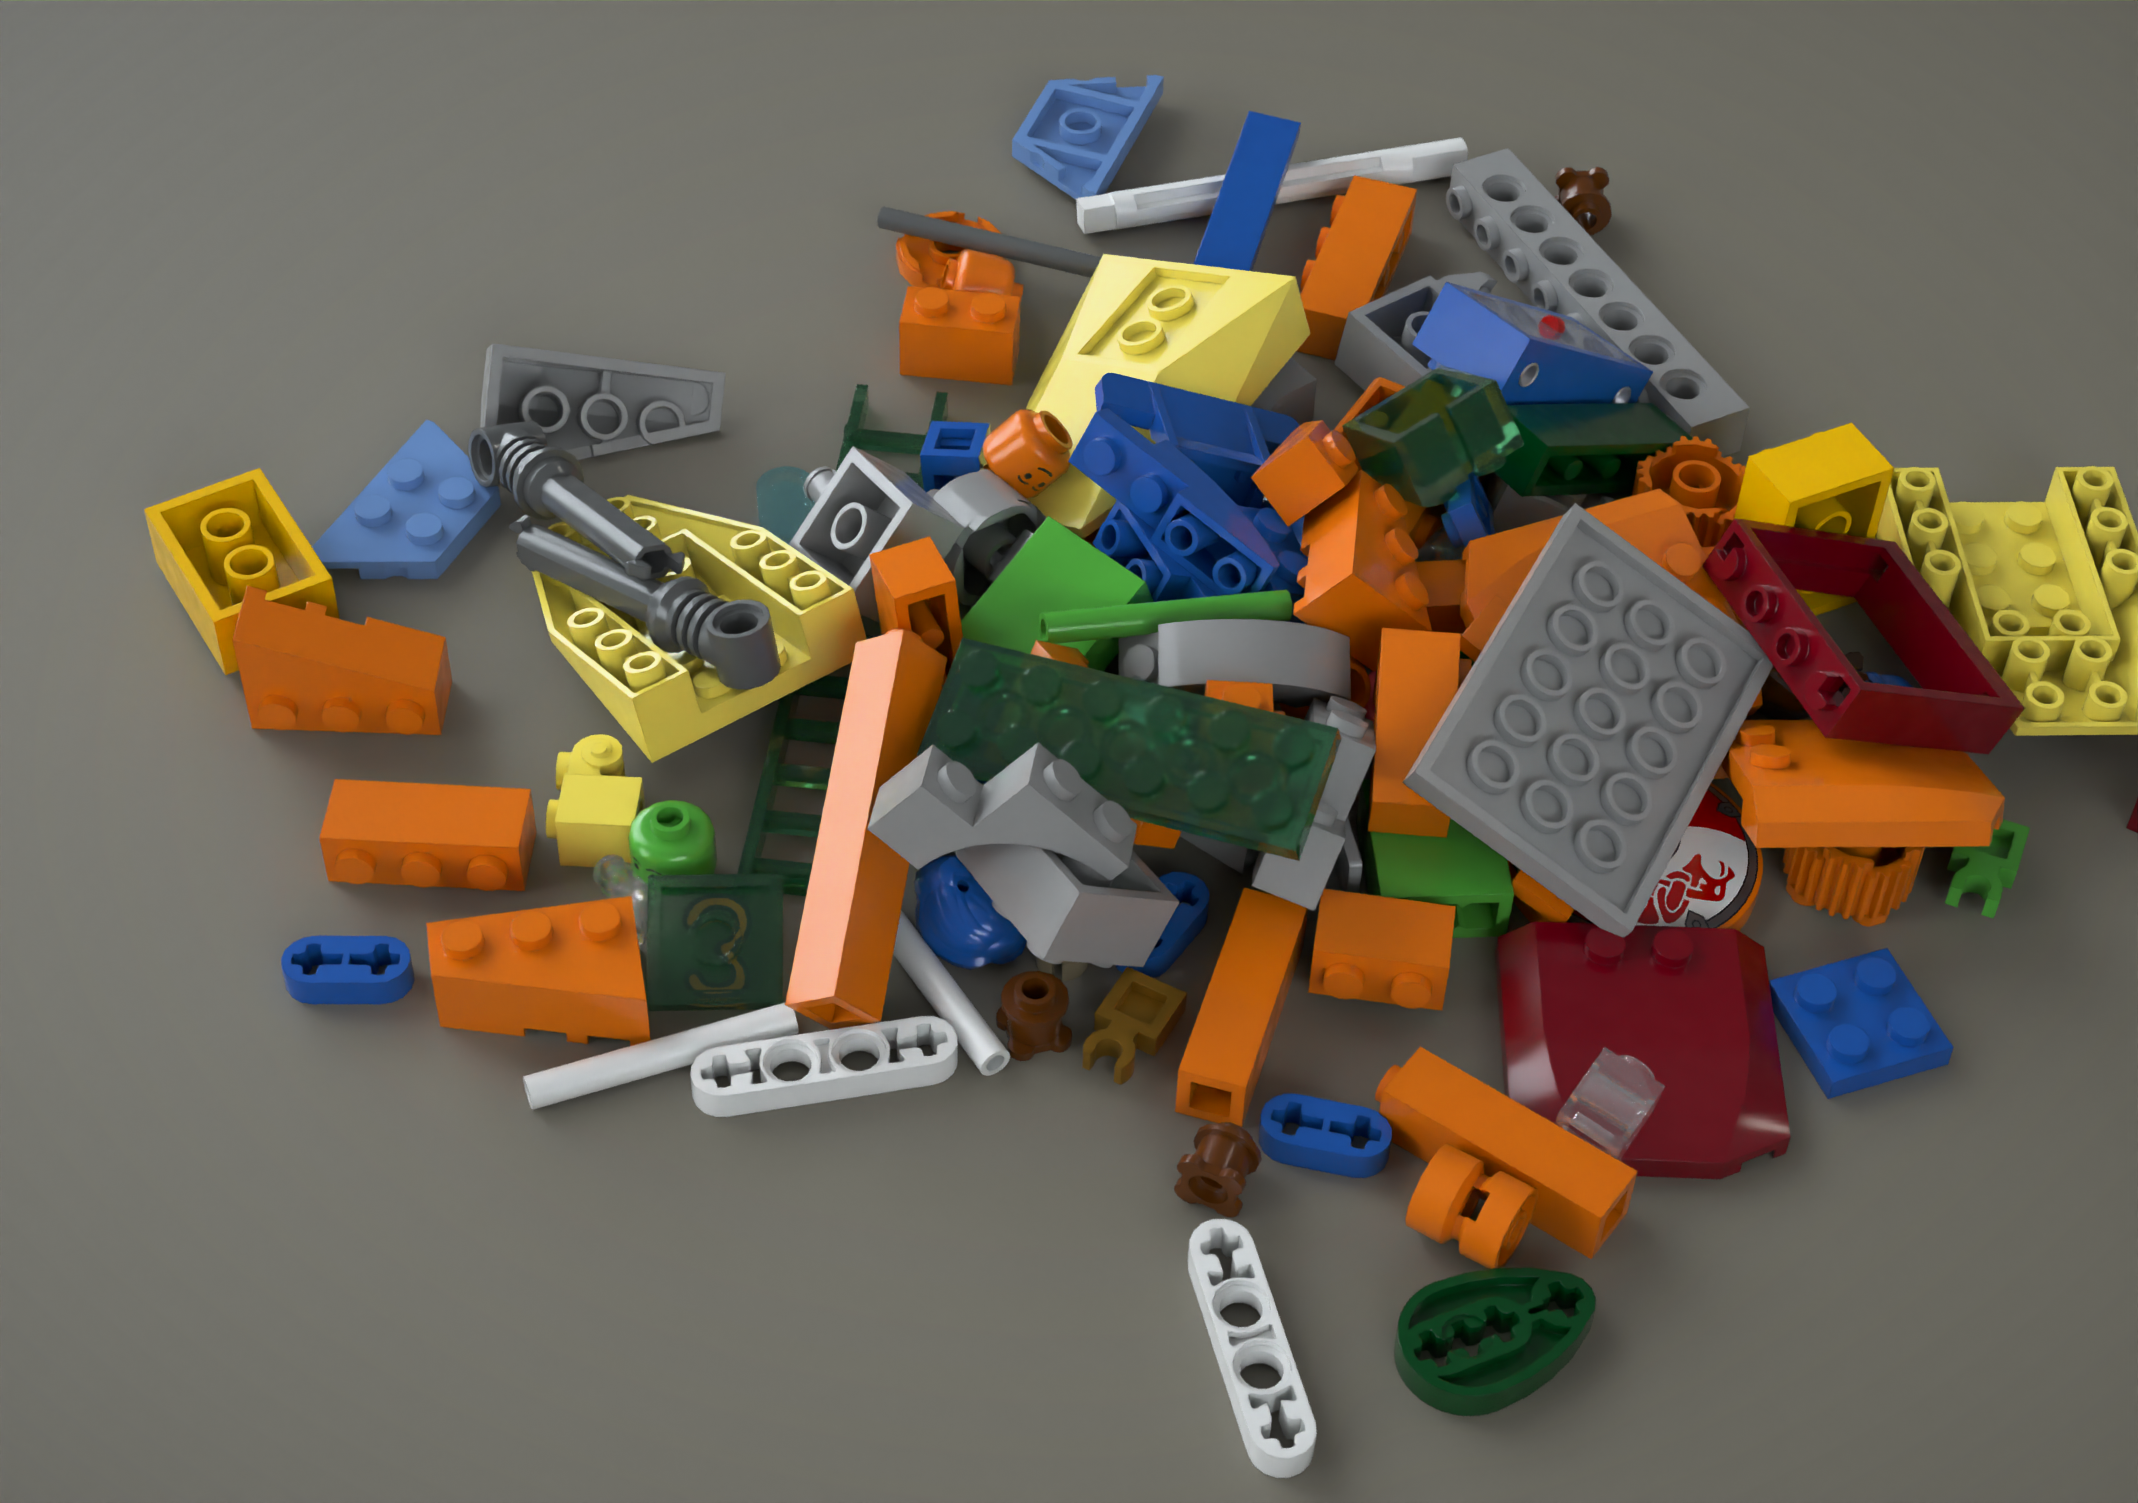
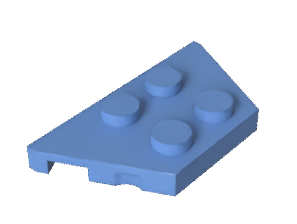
[1012,75,1164,199]
[312,420,501,579]

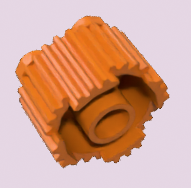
[1631,436,1746,547]
[1782,847,1925,927]

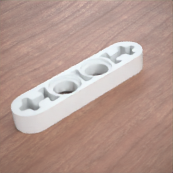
[690,1016,958,1117]
[1188,1219,1317,1478]

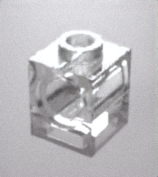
[1555,1047,1665,1161]

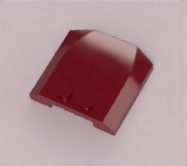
[1495,921,1791,1180]

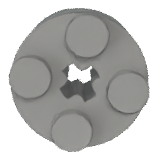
[926,469,1047,607]

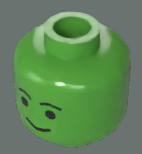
[628,800,717,898]

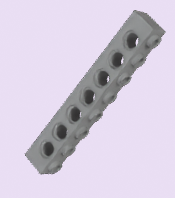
[1446,148,1750,457]

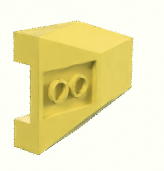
[1026,254,1311,538]
[1876,466,2138,736]
[532,495,867,763]

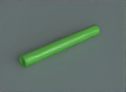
[1039,589,1292,644]

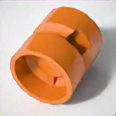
[1405,1144,1539,1269]

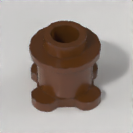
[1554,167,1612,235]
[996,971,1072,1061]
[1174,1122,1262,1218]

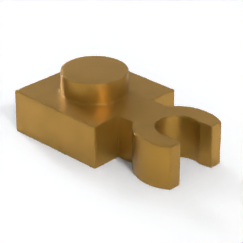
[1082,967,1187,1085]

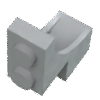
[1252,696,1376,911]
[867,742,1137,881]

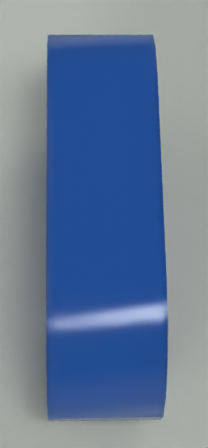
[1115,872,1209,978]
[281,936,415,1004]
[1259,1093,1392,1178]

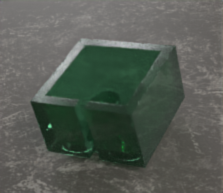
[1342,365,1525,507]

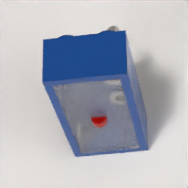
[1412,282,1653,421]

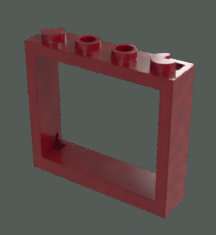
[1702,518,2025,755]

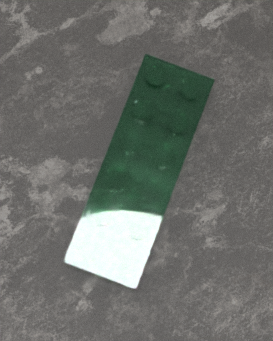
[917,638,1342,861]

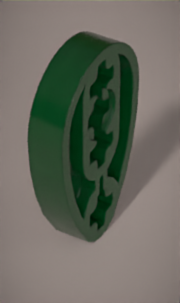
[1394,1267,1596,1416]

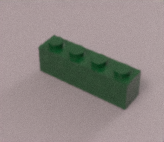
[1475,403,1693,497]

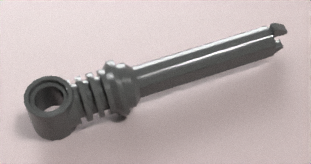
[468,420,685,581]
[509,515,781,689]

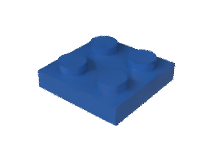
[1769,948,1954,1099]

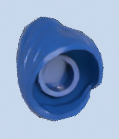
[914,855,1027,970]

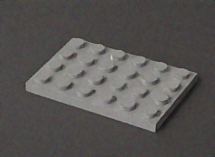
[1402,503,1773,938]

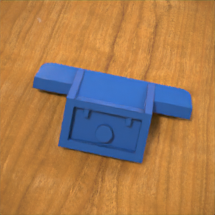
[1095,373,1300,509]

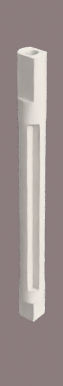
[1076,137,1468,234]

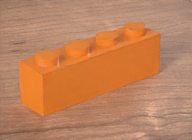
[1297,175,1417,360]

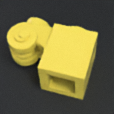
[546,734,646,869]

